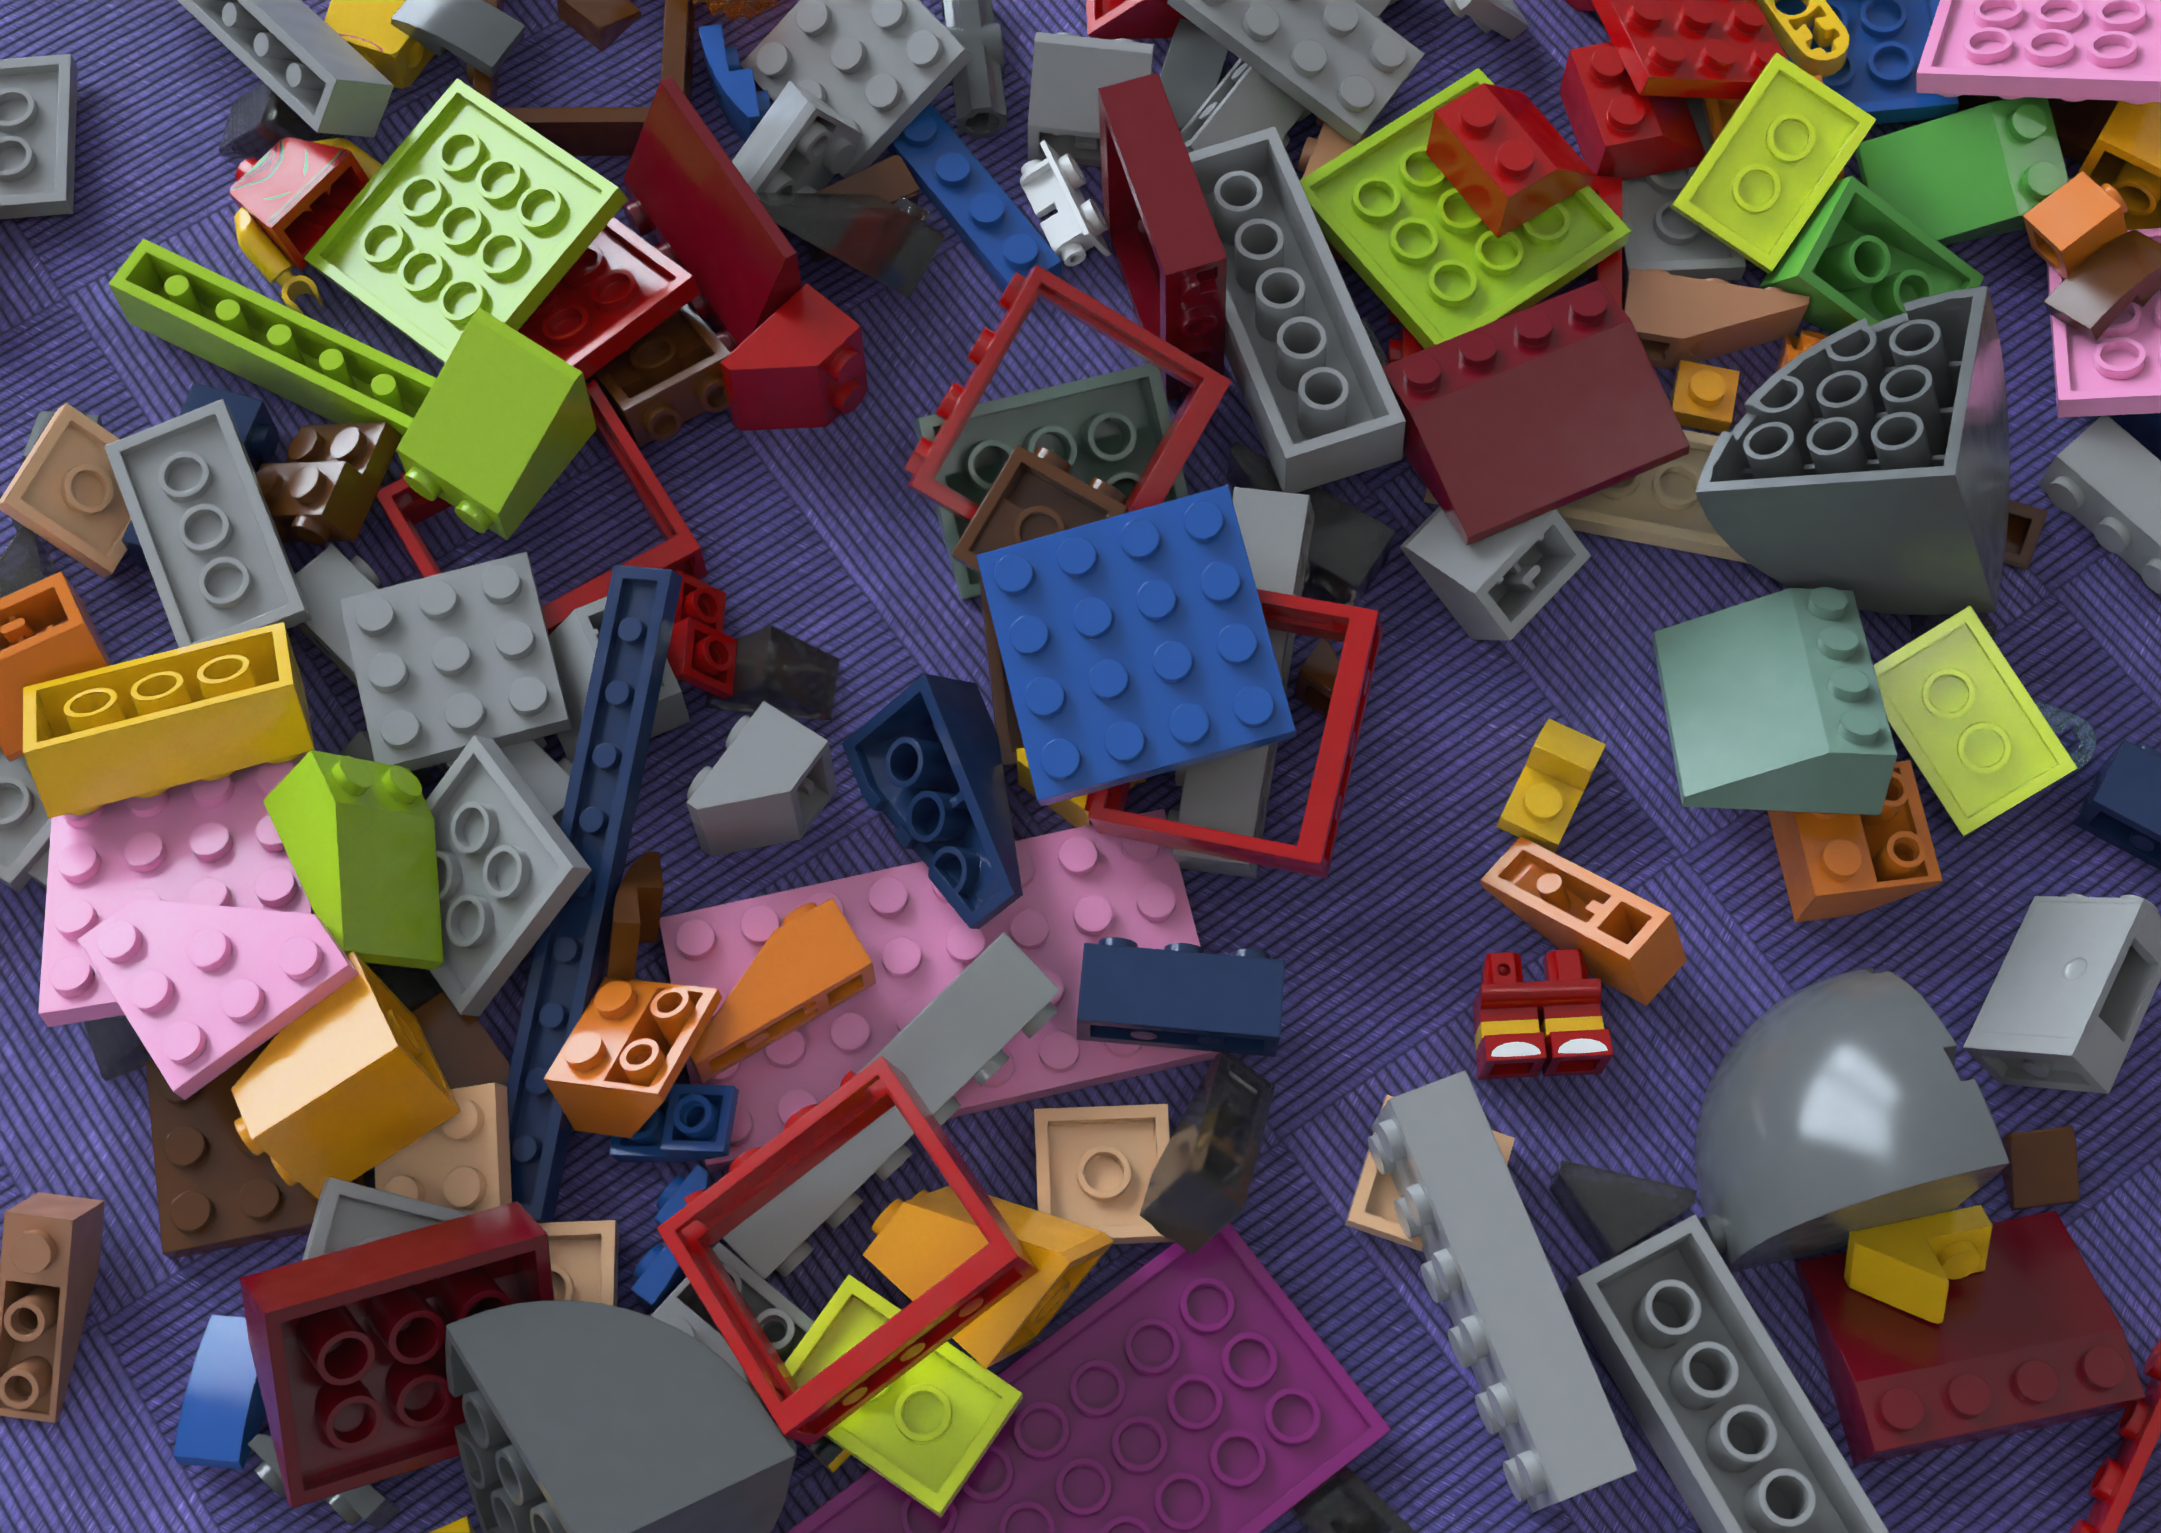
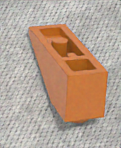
[1480,836,1687,1006]
[690,898,876,1083]

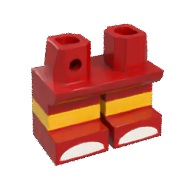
[1473,949,1613,1080]

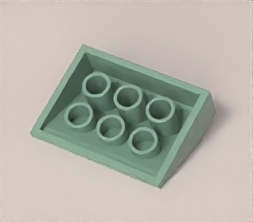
[913,364,1189,600]
[1652,587,1897,815]

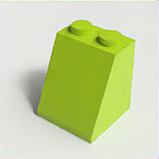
[396,307,597,540]

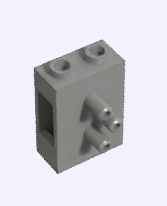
[1963,893,2161,1094]

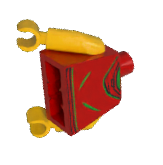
[229,137,383,314]

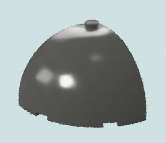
[1695,286,2010,615]
[1695,968,2009,1272]
[445,1300,797,1533]

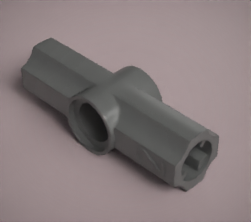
[941,0,1007,138]

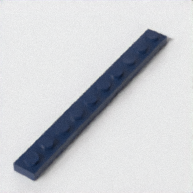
[506,565,683,1222]

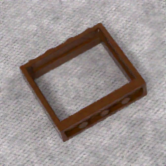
[466,0,696,156]

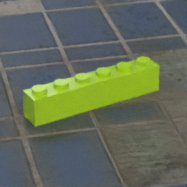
[108,238,436,452]

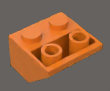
[0,571,112,762]
[1767,760,1942,923]
[544,977,722,1138]

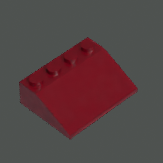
[623,76,802,353]
[1382,279,1690,545]
[240,1202,554,1509]
[1795,1210,2145,1466]

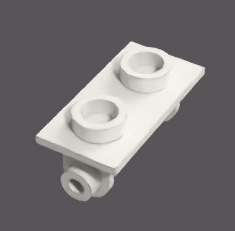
[1020,140,1111,266]

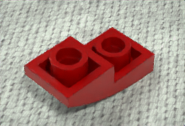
[667,570,738,700]

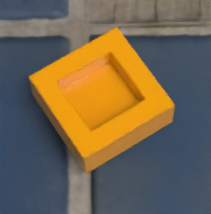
[1670,360,1740,433]

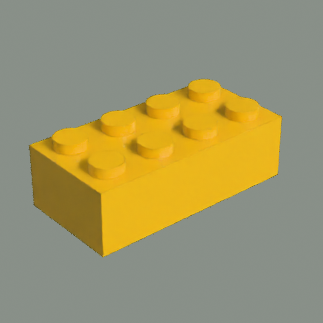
[23,622,315,819]

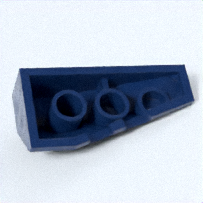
[842,673,1023,929]

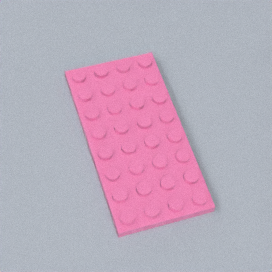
[659,809,1227,1173]

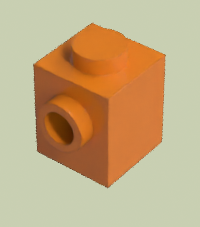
[2023,171,2128,279]

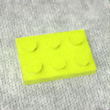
[1670,53,1877,273]
[1873,606,2077,836]
[785,1274,1023,1518]

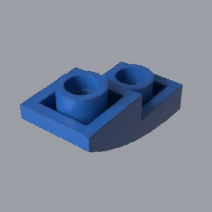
[698,24,770,142]
[609,1084,739,1162]
[631,1164,713,1314]
[174,1315,266,1470]

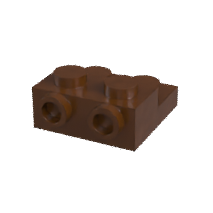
[590,303,730,446]
[256,422,402,546]
[951,445,1129,574]

